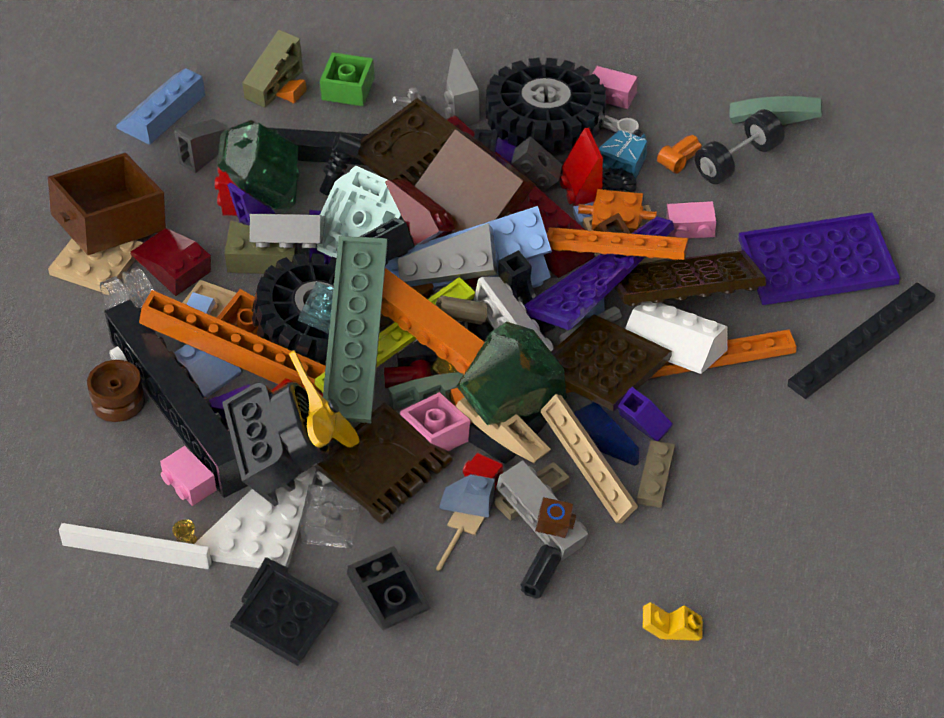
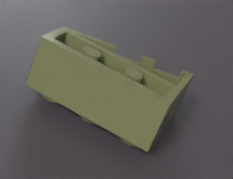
[242,30,303,108]
[224,221,298,274]

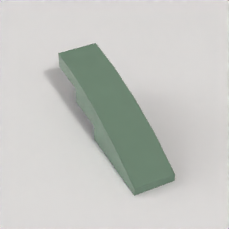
[730,96,822,126]
[388,372,475,410]

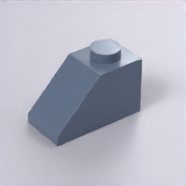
[439,475,495,518]

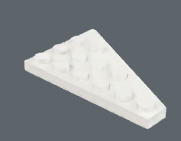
[194,466,319,568]

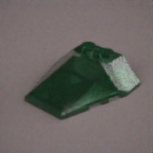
[457,322,567,425]

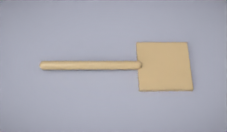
[436,512,485,571]

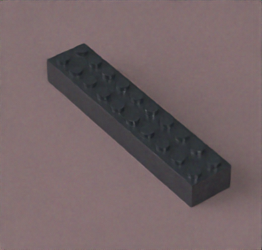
[104,299,248,498]

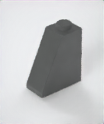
[174,119,231,173]

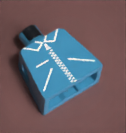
[599,130,647,179]

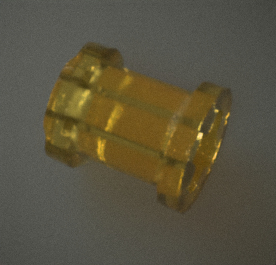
[172,520,198,544]

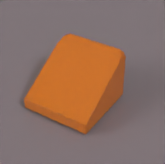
[277,79,307,103]

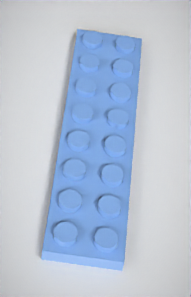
[385,206,552,290]

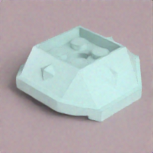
[317,166,404,258]

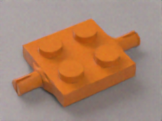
[578,189,657,234]

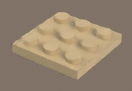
[48,239,143,295]

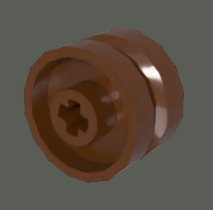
[87,359,145,422]

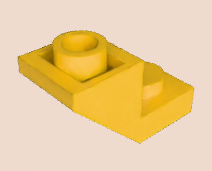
[643,602,703,641]

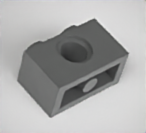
[511,137,562,192]

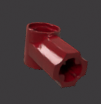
[384,360,432,388]

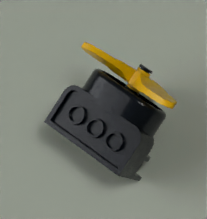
[222,351,359,506]

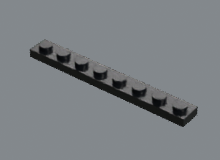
[788,282,935,399]

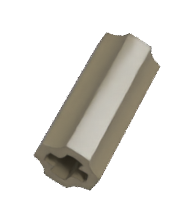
[436,295,488,324]

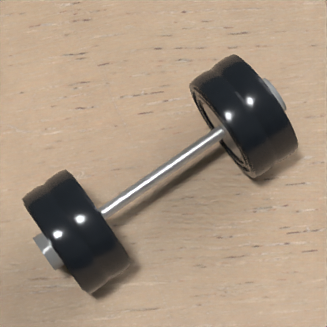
[695,109,785,184]

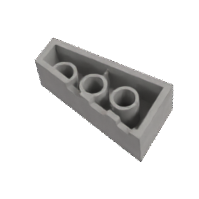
[397,223,498,286]

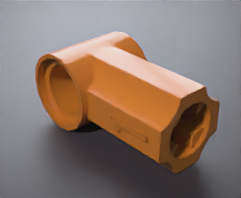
[657,134,702,174]

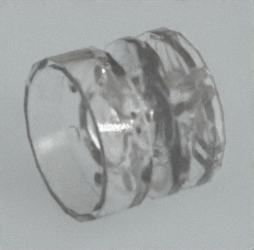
[100,267,154,309]

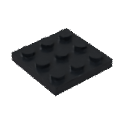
[230,565,339,666]

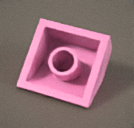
[400,392,470,451]

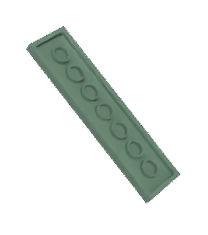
[323,236,387,423]

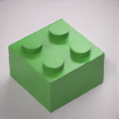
[320,52,375,106]

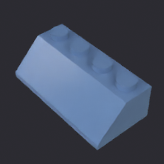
[116,68,205,145]

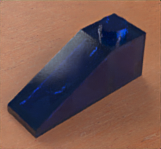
[574,402,639,466]

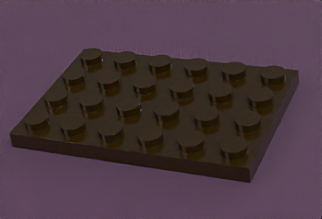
[614,250,766,306]

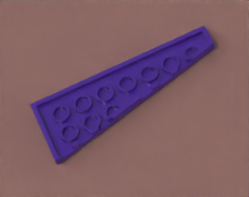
[524,217,675,330]

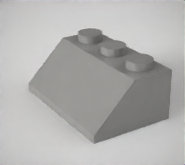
[250,214,325,248]

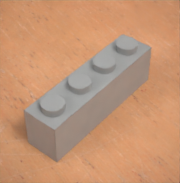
[496,460,588,561]

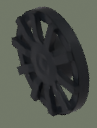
[602,167,636,193]

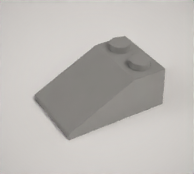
[444,48,480,125]

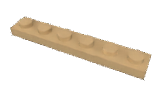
[540,394,638,524]

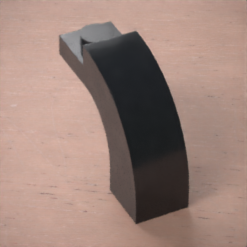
[498,250,555,334]

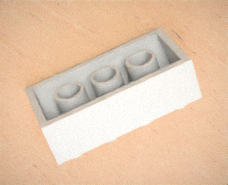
[474,277,554,374]
[625,301,728,374]

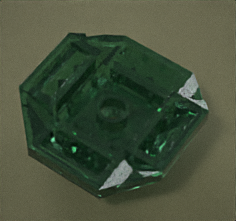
[217,120,300,209]

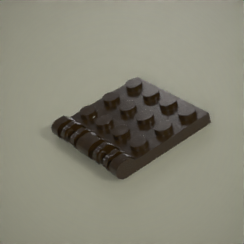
[355,98,461,186]
[315,402,453,524]

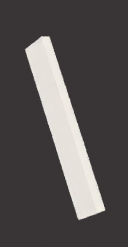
[59,523,211,569]

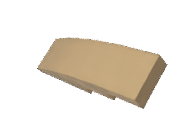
[456,390,551,463]

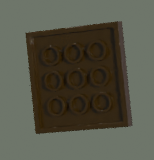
[535,314,672,412]

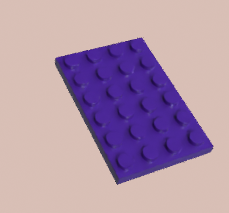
[738,212,900,305]

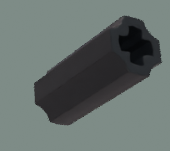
[520,544,561,599]

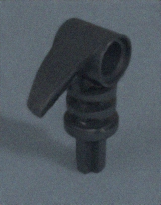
[319,131,361,195]

